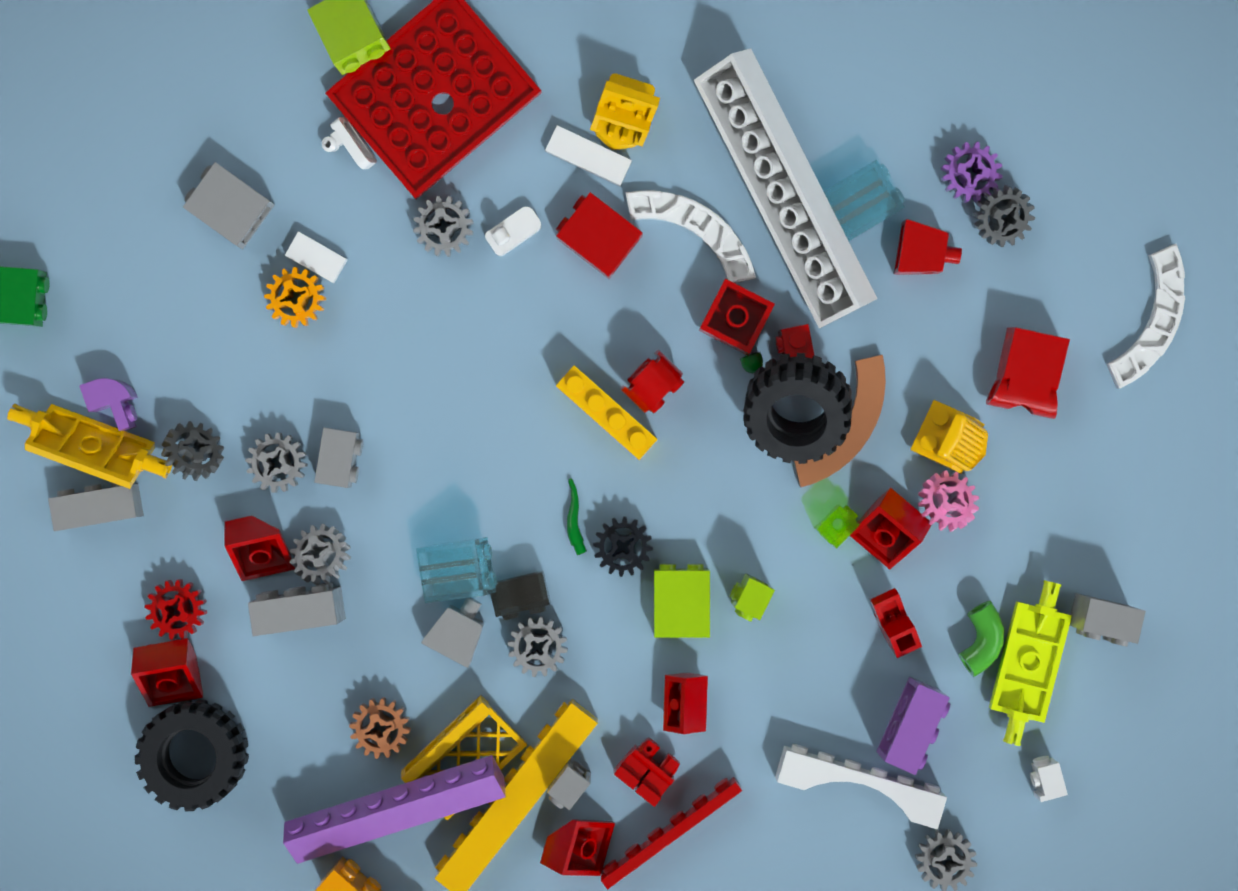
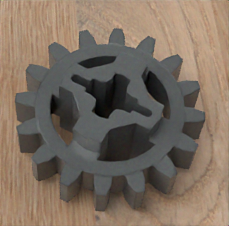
[973,185,1035,247]
[161,421,224,481]

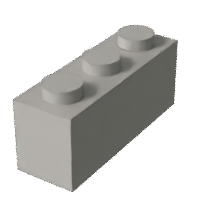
[48,482,144,531]

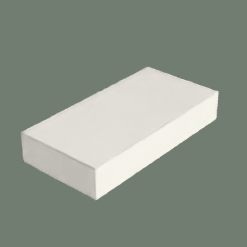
[285,231,347,283]

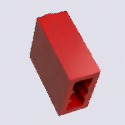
[556,192,643,279]

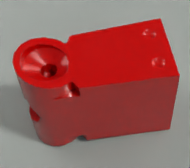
[986,327,1070,419]

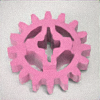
[918,470,979,532]

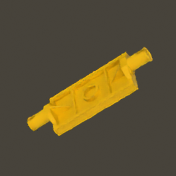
[7,403,173,489]

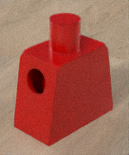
[894,219,962,275]

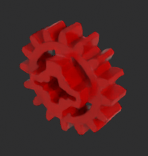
[144,579,207,640]

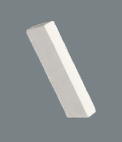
[545,126,632,186]

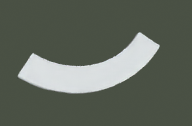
[625,190,756,283]
[1106,244,1185,389]

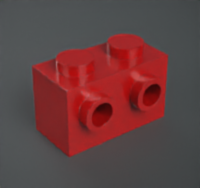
[775,324,814,358]
[663,673,708,734]

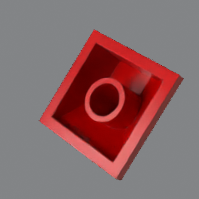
[224,515,295,581]
[540,819,615,876]

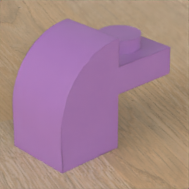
[79,378,138,431]

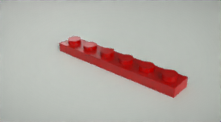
[601,777,742,890]

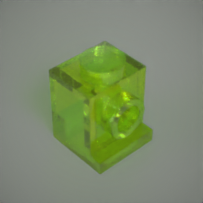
[814,505,860,549]

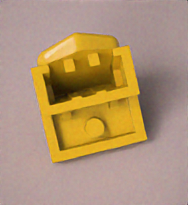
[590,73,660,150]
[910,400,988,474]

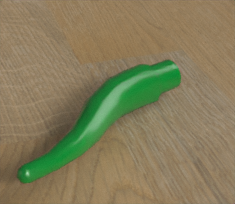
[567,479,587,556]

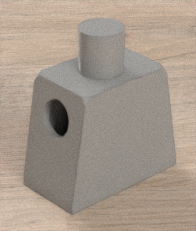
[421,596,484,668]

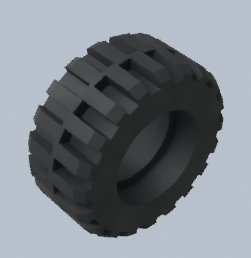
[743,353,852,464]
[134,699,249,812]

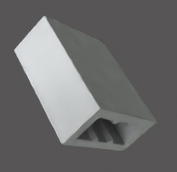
[183,162,275,249]

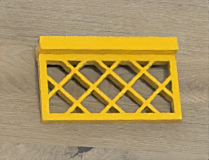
[401,695,527,821]

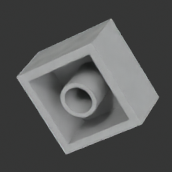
[1069,593,1146,647]

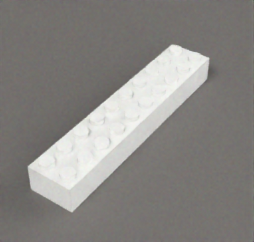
[694,48,878,328]

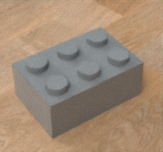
[248,582,346,636]

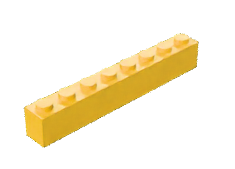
[435,699,598,891]

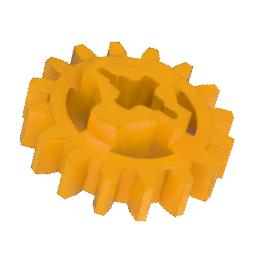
[264,267,326,328]

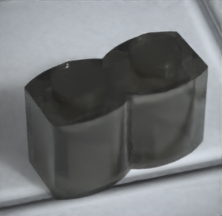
[488,571,551,620]

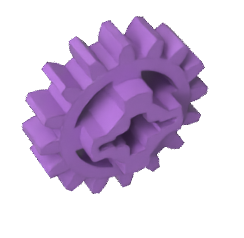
[941,142,1003,203]

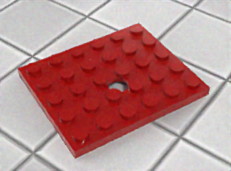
[325,0,542,200]

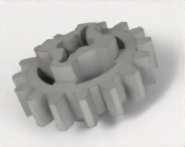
[413,196,474,257]
[245,433,308,493]
[290,524,351,585]
[508,616,568,677]
[915,829,977,891]

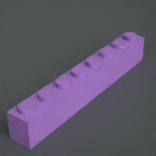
[283,755,506,864]

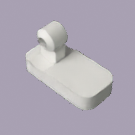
[322,117,377,169]
[485,207,541,256]

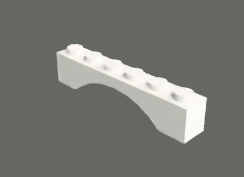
[775,744,947,829]

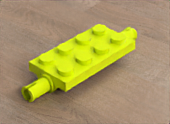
[989,580,1072,746]

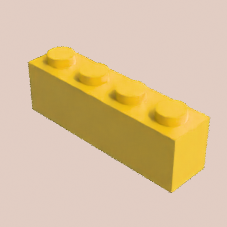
[556,365,658,460]

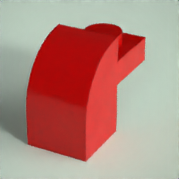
[870,588,922,658]

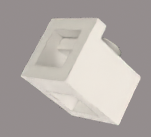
[1030,756,1068,802]

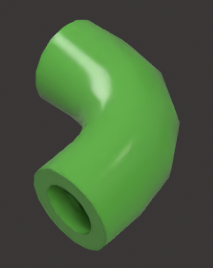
[958,601,1004,677]

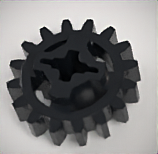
[593,516,653,577]

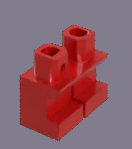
[614,737,680,807]

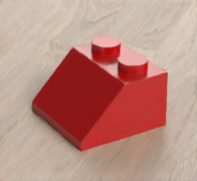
[848,487,932,570]
[131,638,203,707]

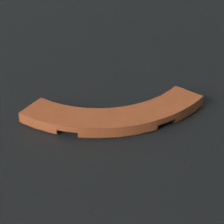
[794,354,886,487]

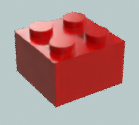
[698,279,775,355]

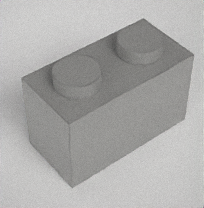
[314,428,363,488]
[547,758,591,811]

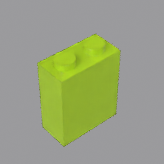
[307,0,391,75]
[654,564,710,638]

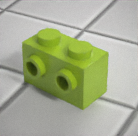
[729,573,775,622]

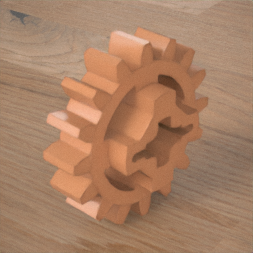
[349,697,411,759]

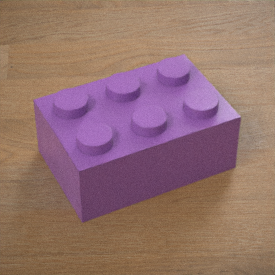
[876,676,951,775]

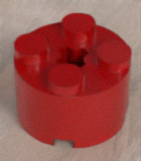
[620,350,685,414]

